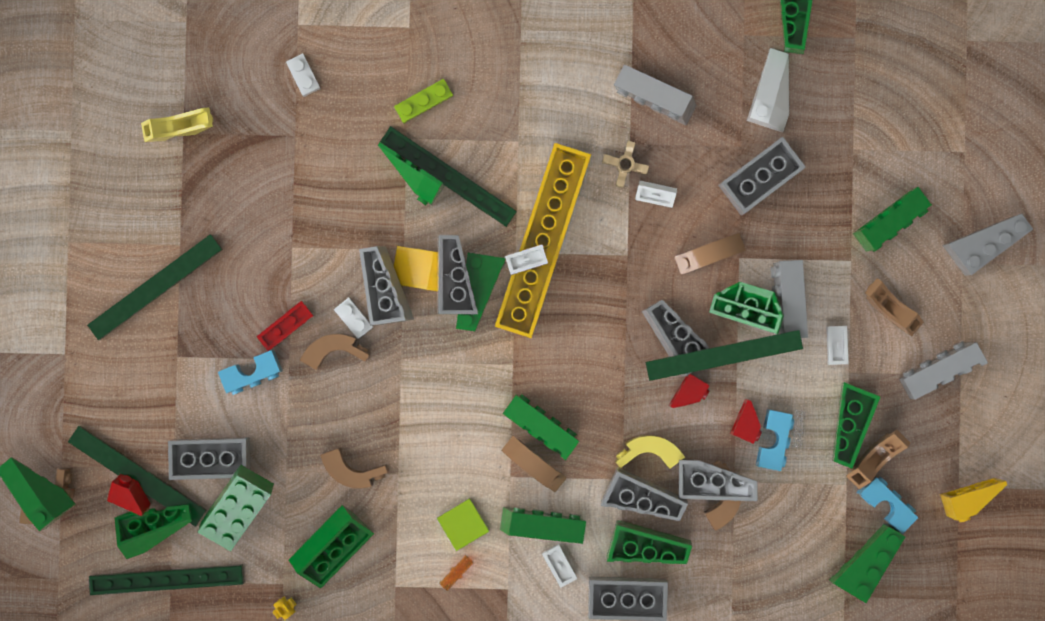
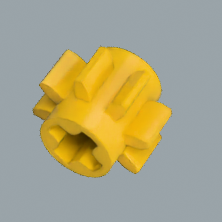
[272,596,297,620]

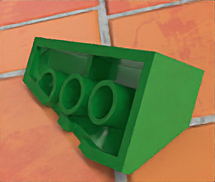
[378,142,445,206]
[0,457,76,531]
[114,505,192,559]

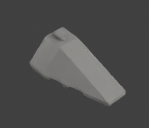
[679,460,758,501]

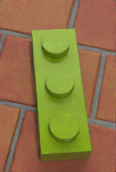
[394,79,453,124]

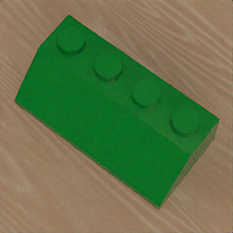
[288,505,374,589]

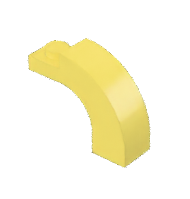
[615,435,685,469]

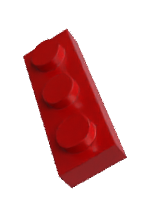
[256,301,314,351]

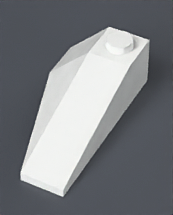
[747,48,789,132]

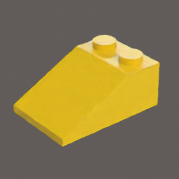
[394,246,438,292]
[940,478,1007,522]

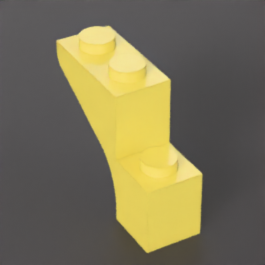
[141,108,213,142]

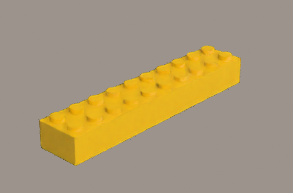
[495,143,591,338]

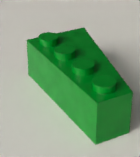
[780,0,813,55]
[852,187,932,252]
[456,252,506,332]
[832,382,880,469]
[503,394,579,460]
[500,507,586,544]
[607,520,692,564]
[829,524,905,603]

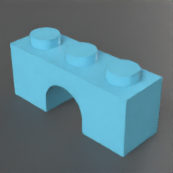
[218,350,283,395]
[756,409,794,471]
[857,476,918,534]

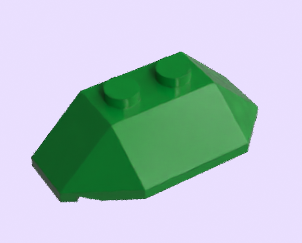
[709,282,784,334]

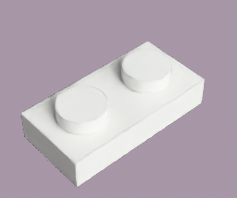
[286,53,321,97]
[635,181,677,208]
[505,245,548,275]
[334,297,373,339]
[826,326,848,365]
[542,544,577,588]

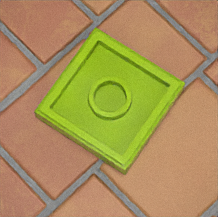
[437,498,489,551]

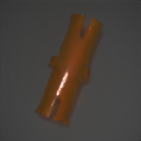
[439,555,474,591]

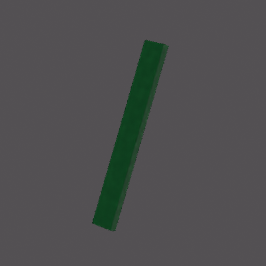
[380,126,517,227]
[87,234,223,340]
[645,330,803,381]
[68,426,207,527]
[89,564,244,595]

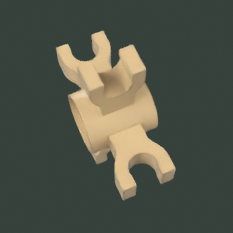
[602,141,649,188]

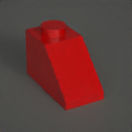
[668,374,710,408]
[730,399,762,444]
[107,474,151,516]

